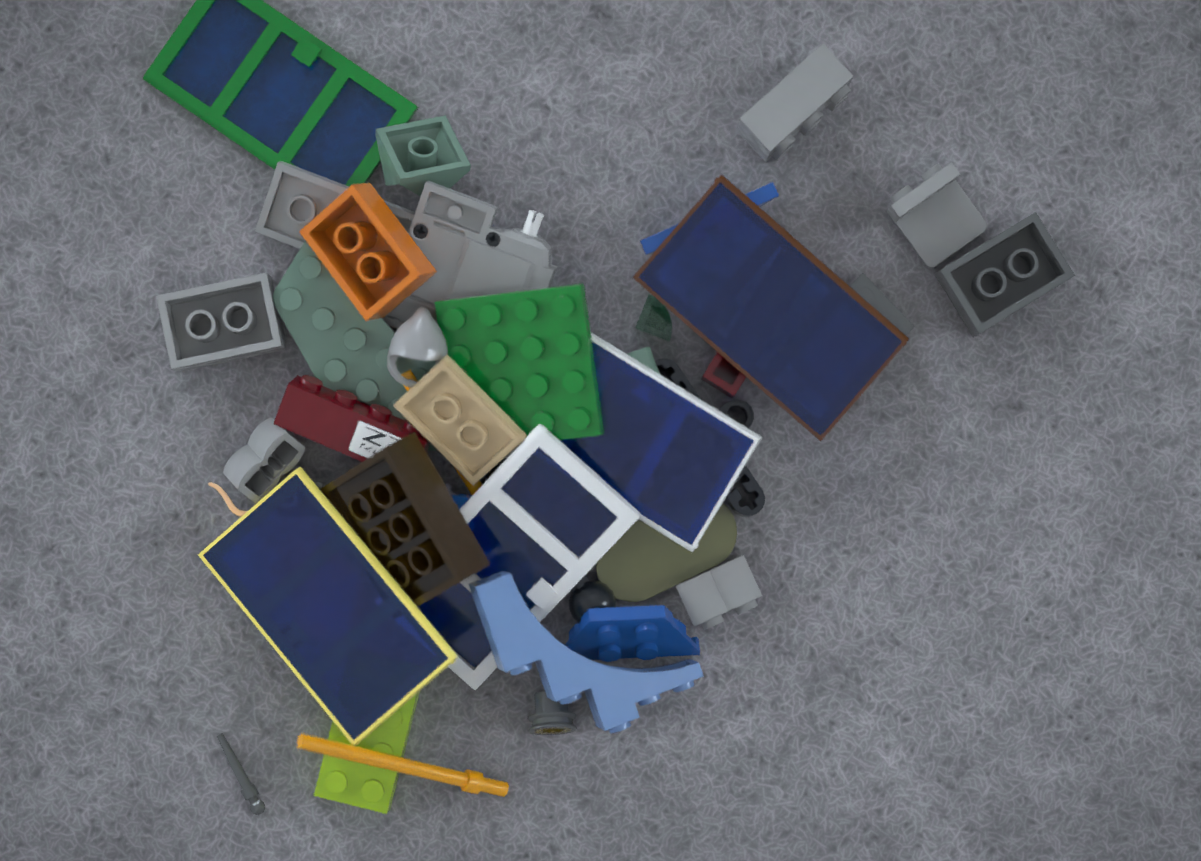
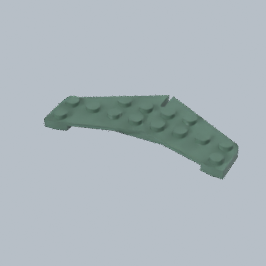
[273,241,519,456]

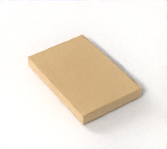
[393,355,527,485]

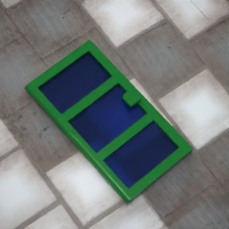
[143,0,418,187]

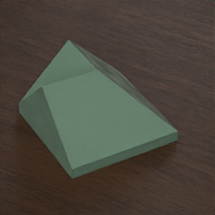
[375,115,471,197]

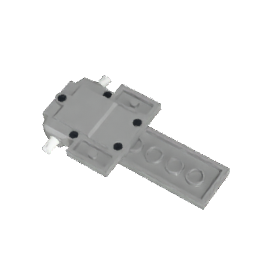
[255,161,558,329]

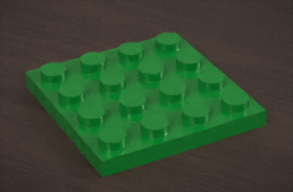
[434,283,604,444]

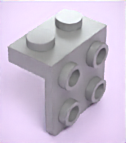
[886,162,987,268]

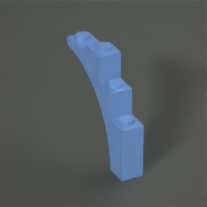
[468,571,704,733]

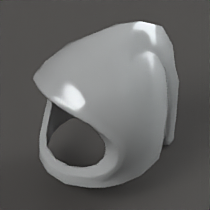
[387,305,448,387]

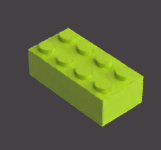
[313,648,425,814]

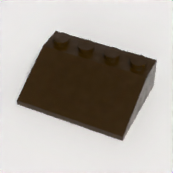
[320,432,491,620]

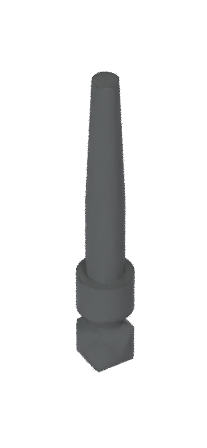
[217,733,265,815]

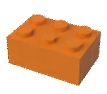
[299,183,437,321]

